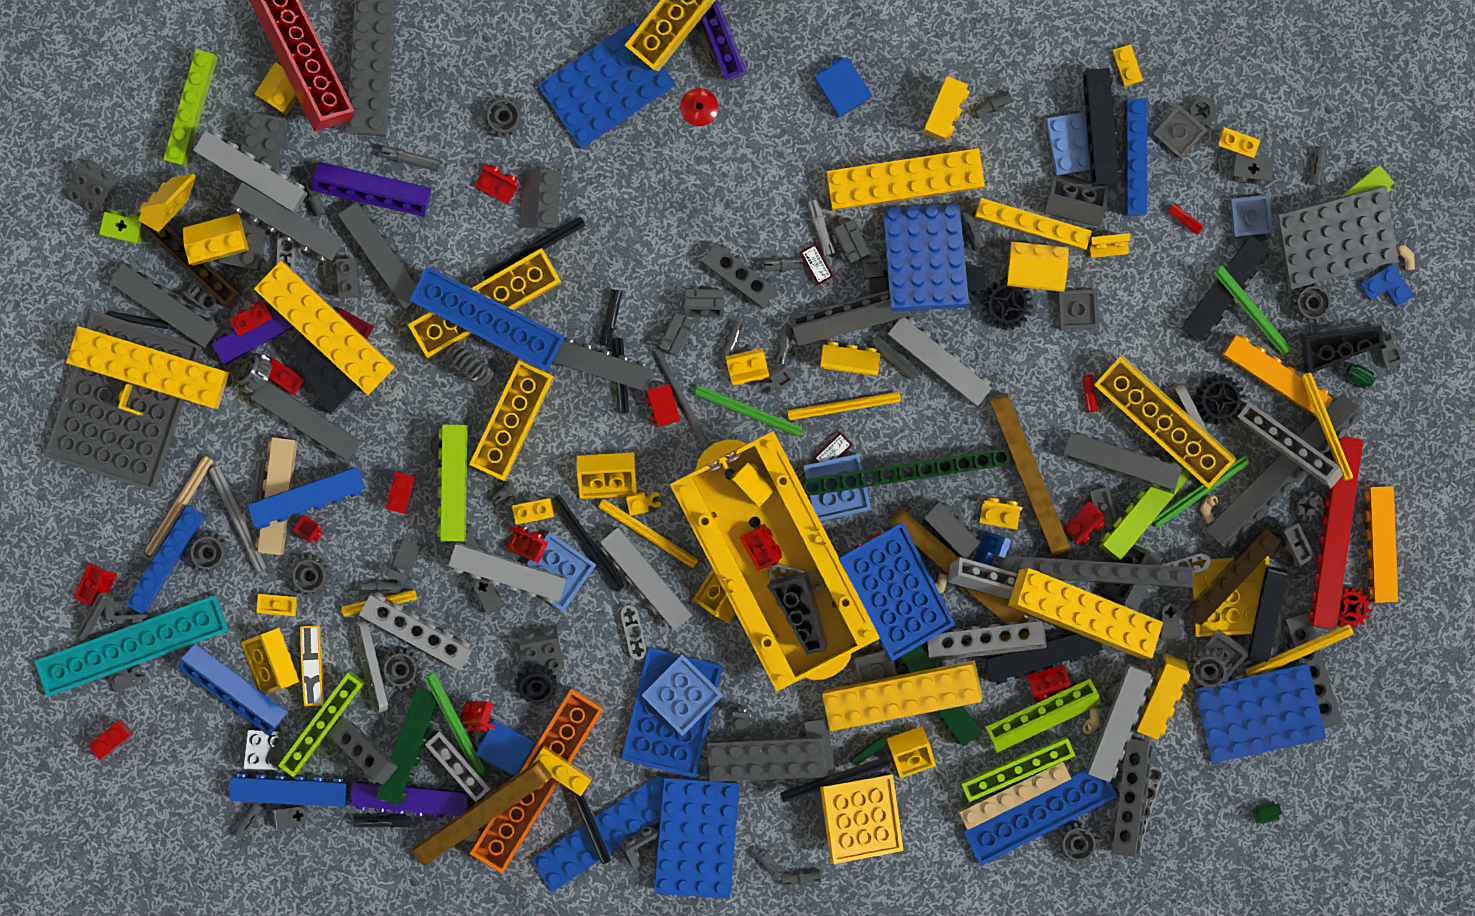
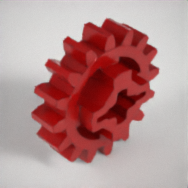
[1338,587,1372,628]

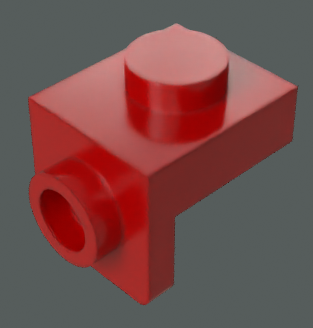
[293,514,323,543]

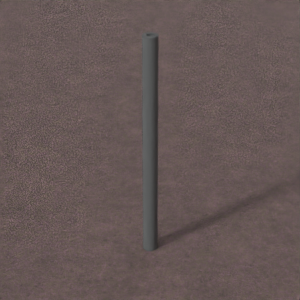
[653,348,710,450]

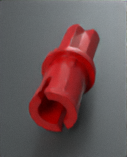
[1167,203,1203,235]
[1082,374,1098,413]

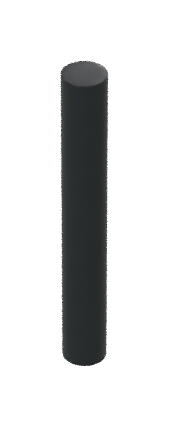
[110,311,169,329]

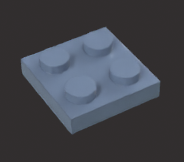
[1230,195,1273,237]

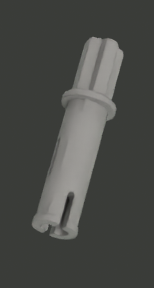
[807,199,836,256]

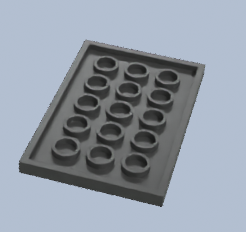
[1276,186,1398,289]

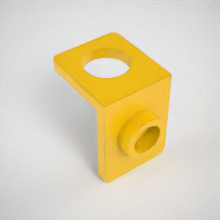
[118,383,143,416]

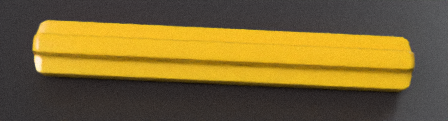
[342,590,417,616]

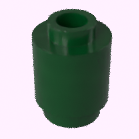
[1345,363,1375,389]
[1252,801,1282,824]

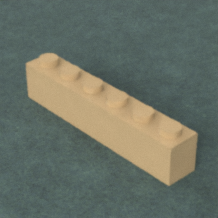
[255,438,298,555]
[958,762,1071,830]

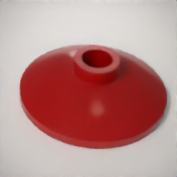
[680,88,718,126]

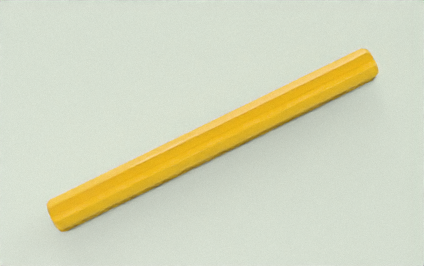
[1302,373,1353,481]
[787,392,901,420]
[598,499,698,568]
[1245,625,1353,676]

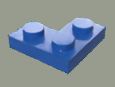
[1360,264,1413,307]
[974,531,1011,566]

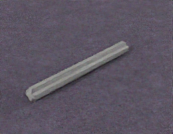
[209,466,266,572]

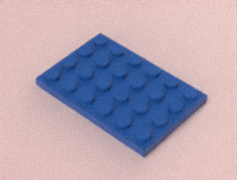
[538,21,676,149]
[883,204,969,311]
[839,522,956,661]
[621,647,723,778]
[1194,663,1327,763]
[653,778,740,898]

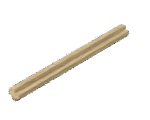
[145,456,213,557]

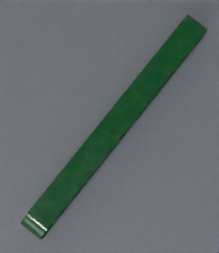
[802,449,1010,496]

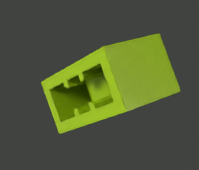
[99,210,144,244]

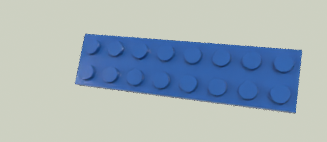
[409,266,565,371]
[963,768,1118,866]
[531,775,663,892]

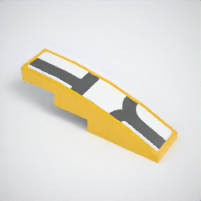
[300,625,324,707]

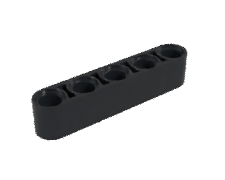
[1248,566,1287,662]

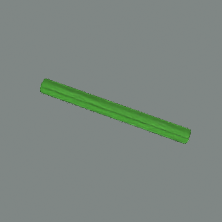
[1214,266,1291,355]
[695,385,802,437]
[1153,455,1249,528]
[425,672,485,775]

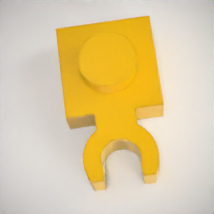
[626,492,661,516]

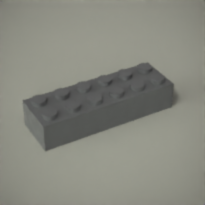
[707,736,827,782]

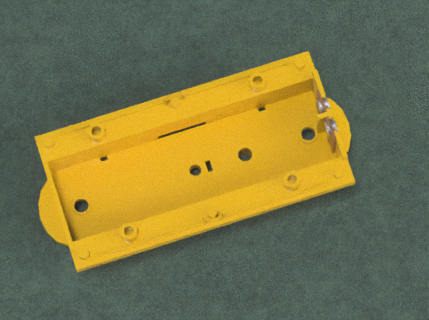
[670,431,880,692]

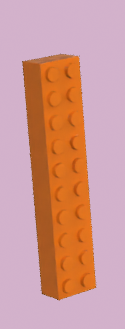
[470,688,605,874]

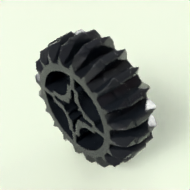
[981,279,1033,331]
[1194,374,1246,426]

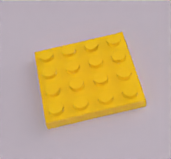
[1191,556,1269,637]
[820,774,903,864]

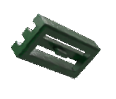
[851,736,887,766]

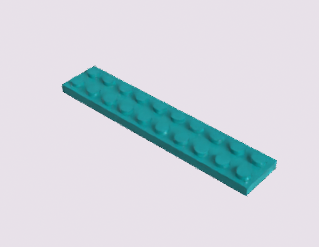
[34,595,229,697]

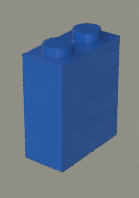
[814,57,872,118]
[475,719,535,776]

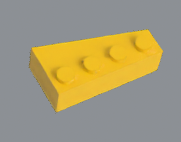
[1136,653,1190,740]

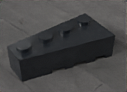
[1300,324,1384,374]
[289,333,360,415]
[767,572,828,655]

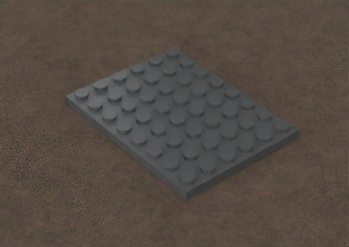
[44,310,203,492]

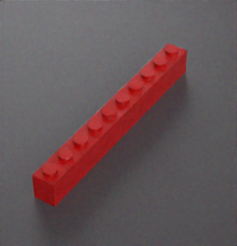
[1308,436,1364,630]

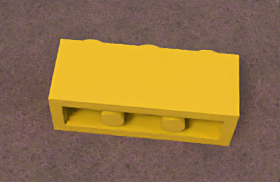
[532,746,592,796]

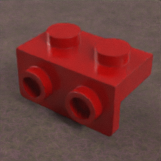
[230,301,273,336]
[506,525,548,564]
[460,701,496,732]

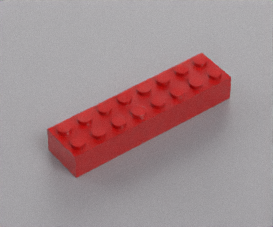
[250,0,354,132]

